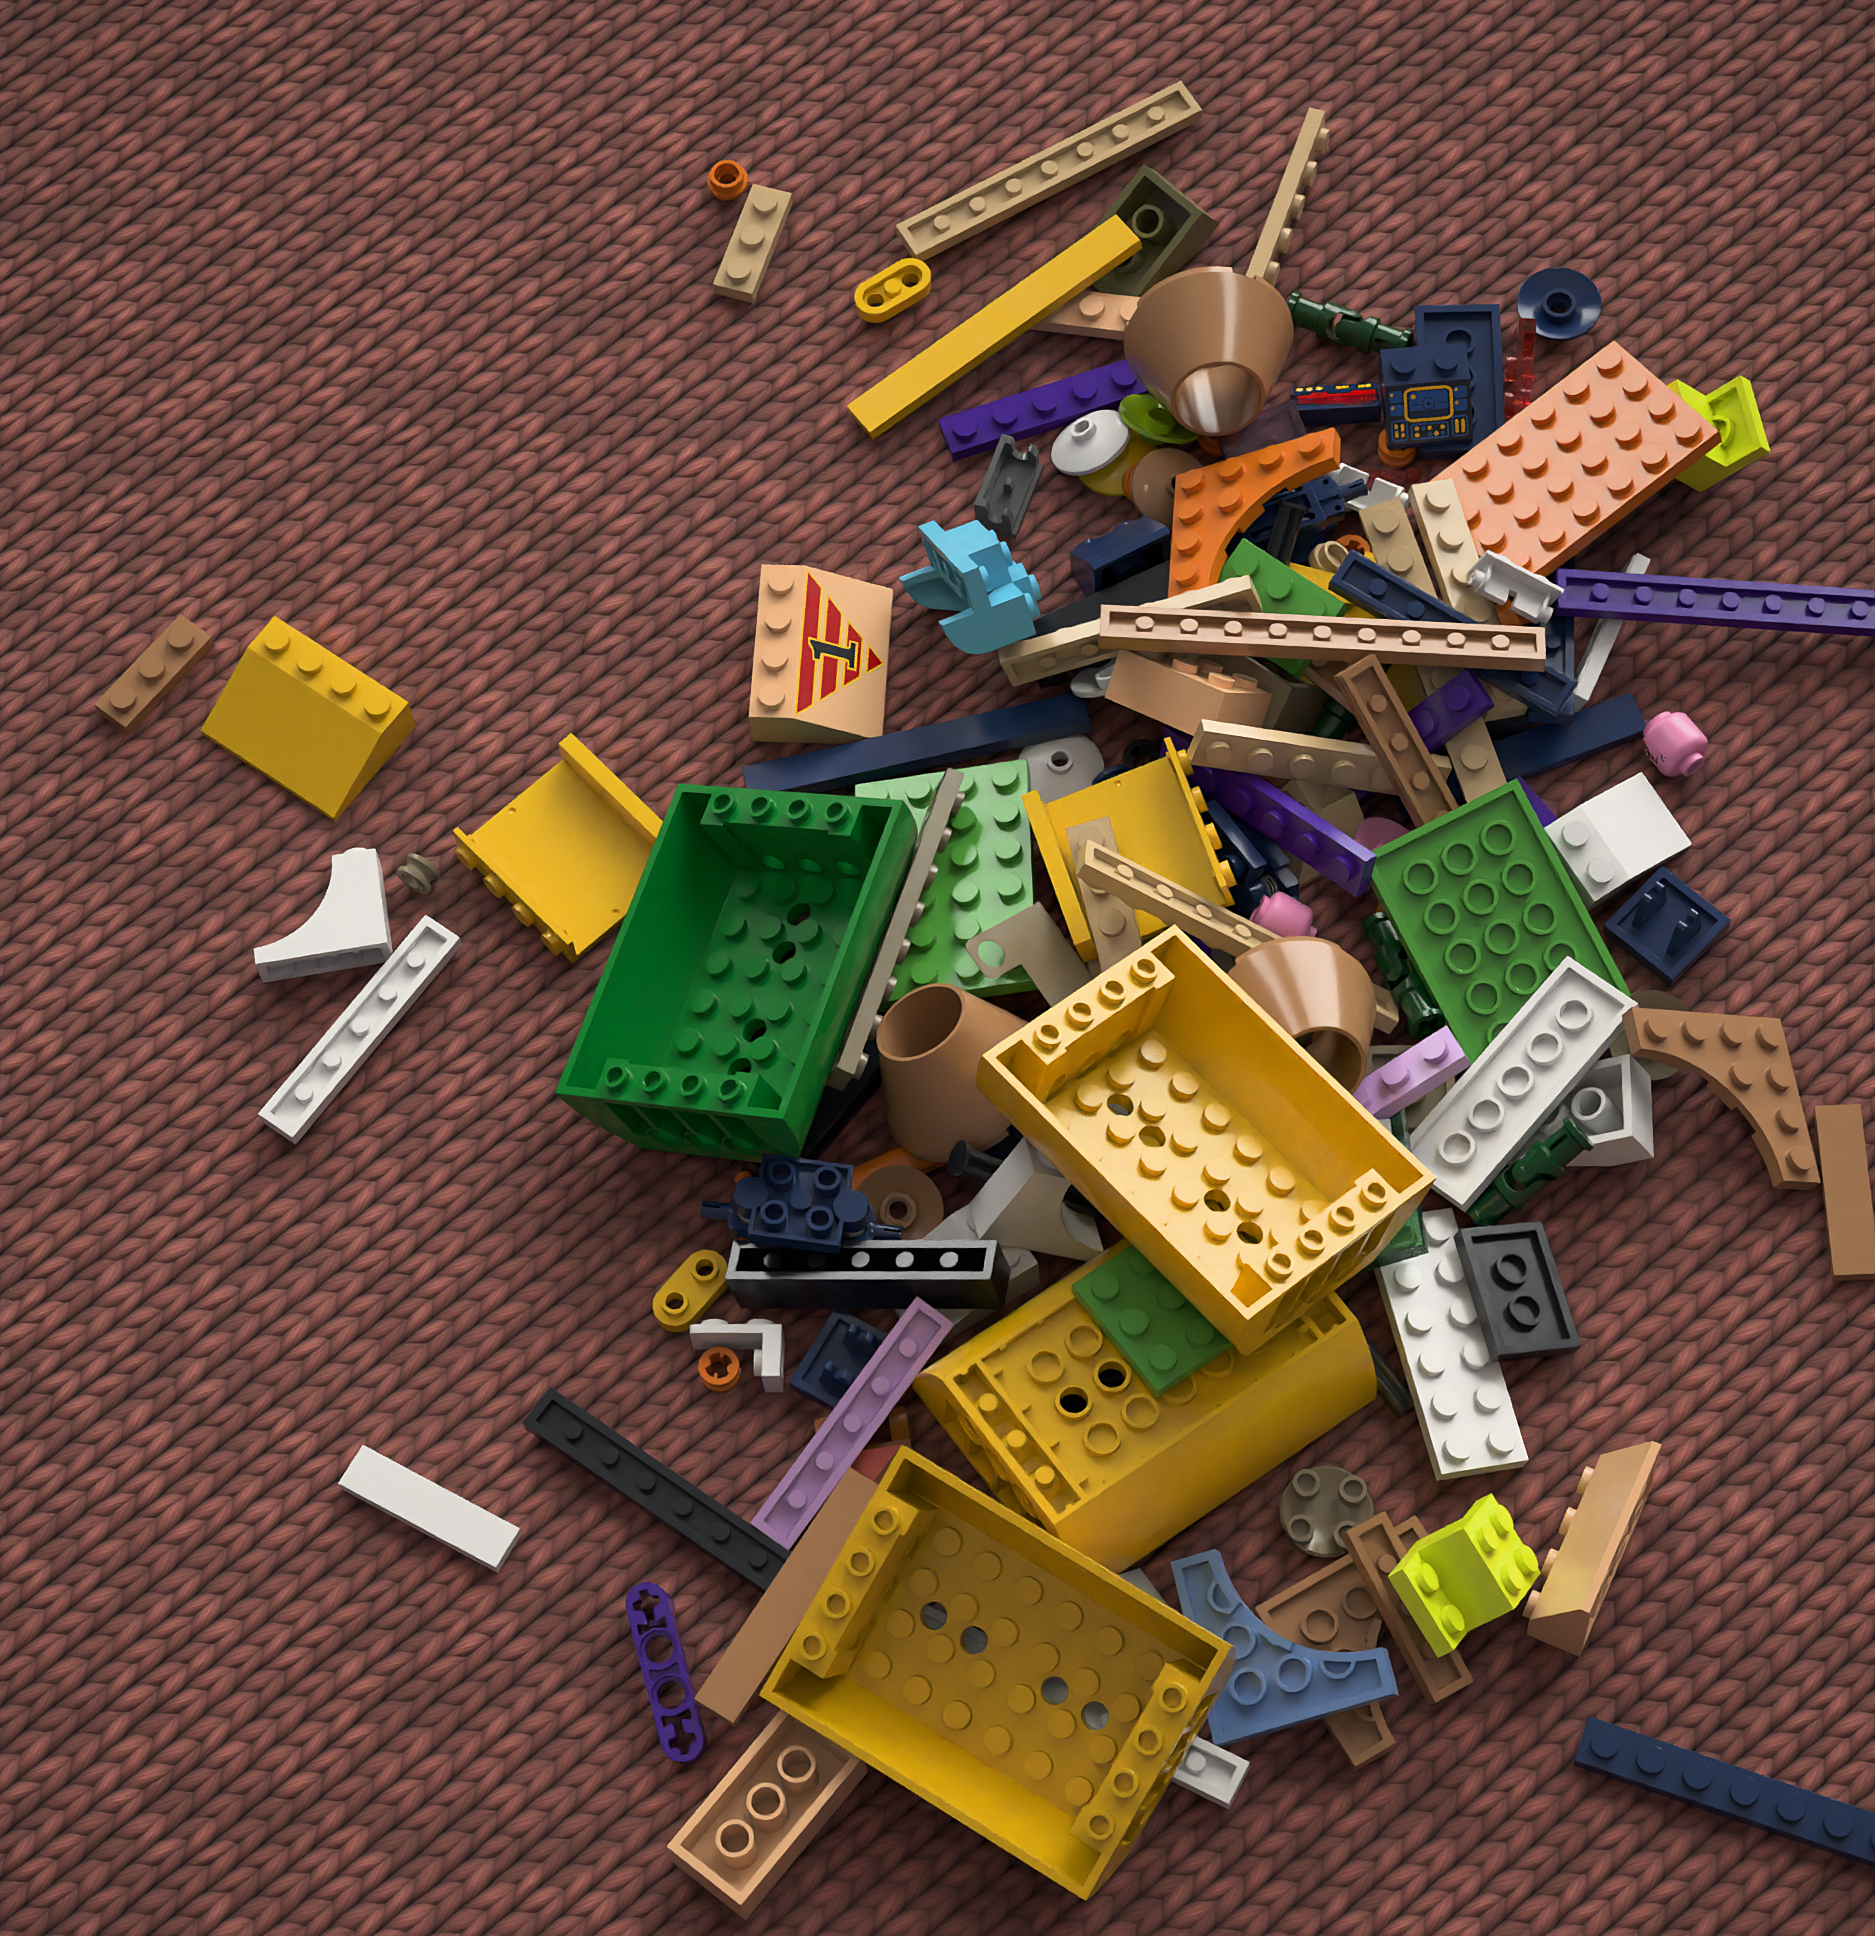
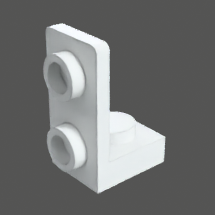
[690,1319,785,1392]

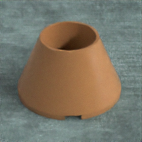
[1123,266,1294,436]
[1226,936,1377,1095]
[876,983,1030,1162]

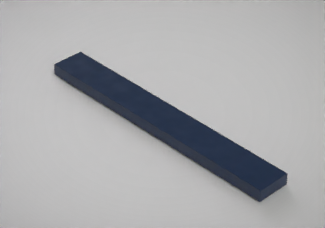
[742,693,1092,794]

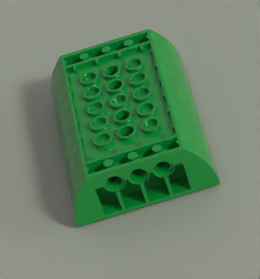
[555,784,918,1163]

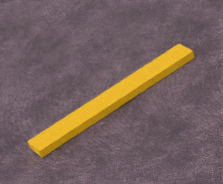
[847,214,1143,440]

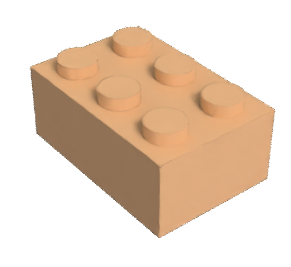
[1105,650,1272,736]

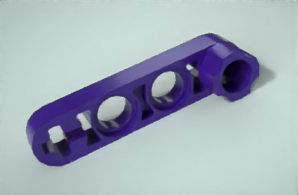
[625,1582,707,1764]

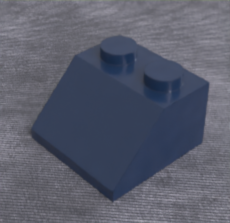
[1070,515,1171,597]

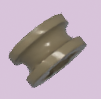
[396,853,441,894]

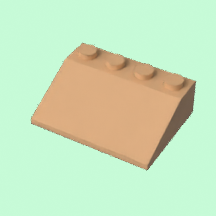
[1523,1441,1661,1657]

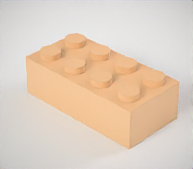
[666,1709,867,1920]

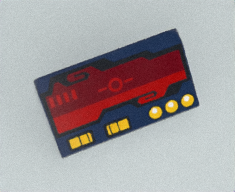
[1293,383,1381,427]

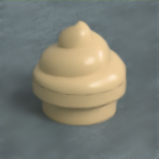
[1308,541,1349,573]

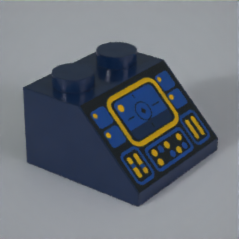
[1378,342,1473,450]

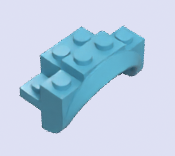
[899,520,1042,654]

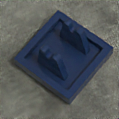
[1603,866,1731,987]
[789,1309,888,1411]

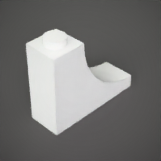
[254,848,393,983]
[969,1137,1104,1261]

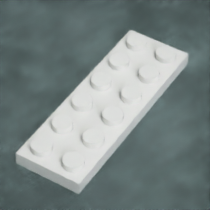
[1402,956,1639,1212]
[1372,1208,1529,1481]

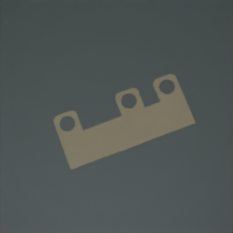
[966,902,1129,1116]

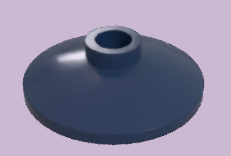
[1517,267,1602,341]

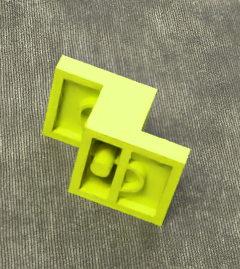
[1667,375,1771,492]
[1388,1493,1541,1658]

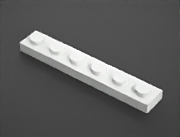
[258,915,462,1145]

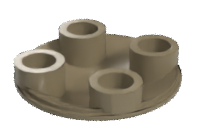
[1279,1466,1374,1558]

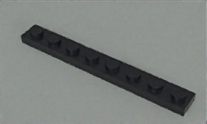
[522,1387,792,1594]

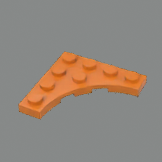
[1168,427,1341,598]

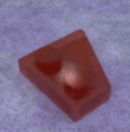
[1504,318,1536,418]

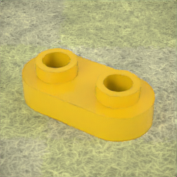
[854,258,932,323]
[653,1250,728,1332]

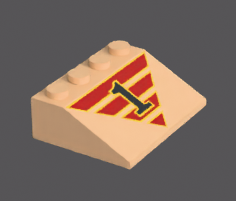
[749,564,893,744]

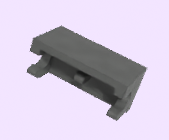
[974,434,1044,539]

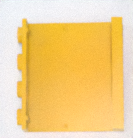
[453,733,663,963]
[1021,736,1237,963]

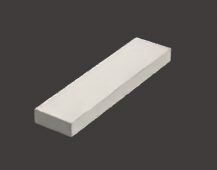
[1574,553,1651,713]
[338,1445,522,1573]

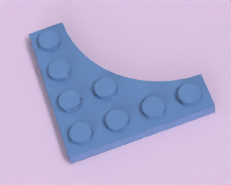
[1171,1549,1399,1747]

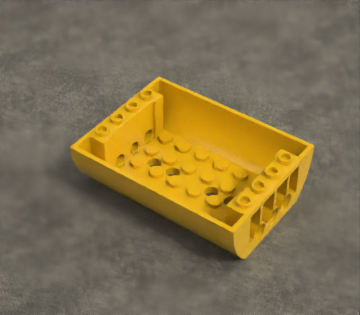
[976,924,1436,1356]
[912,1199,1377,1574]
[759,1445,1236,1901]

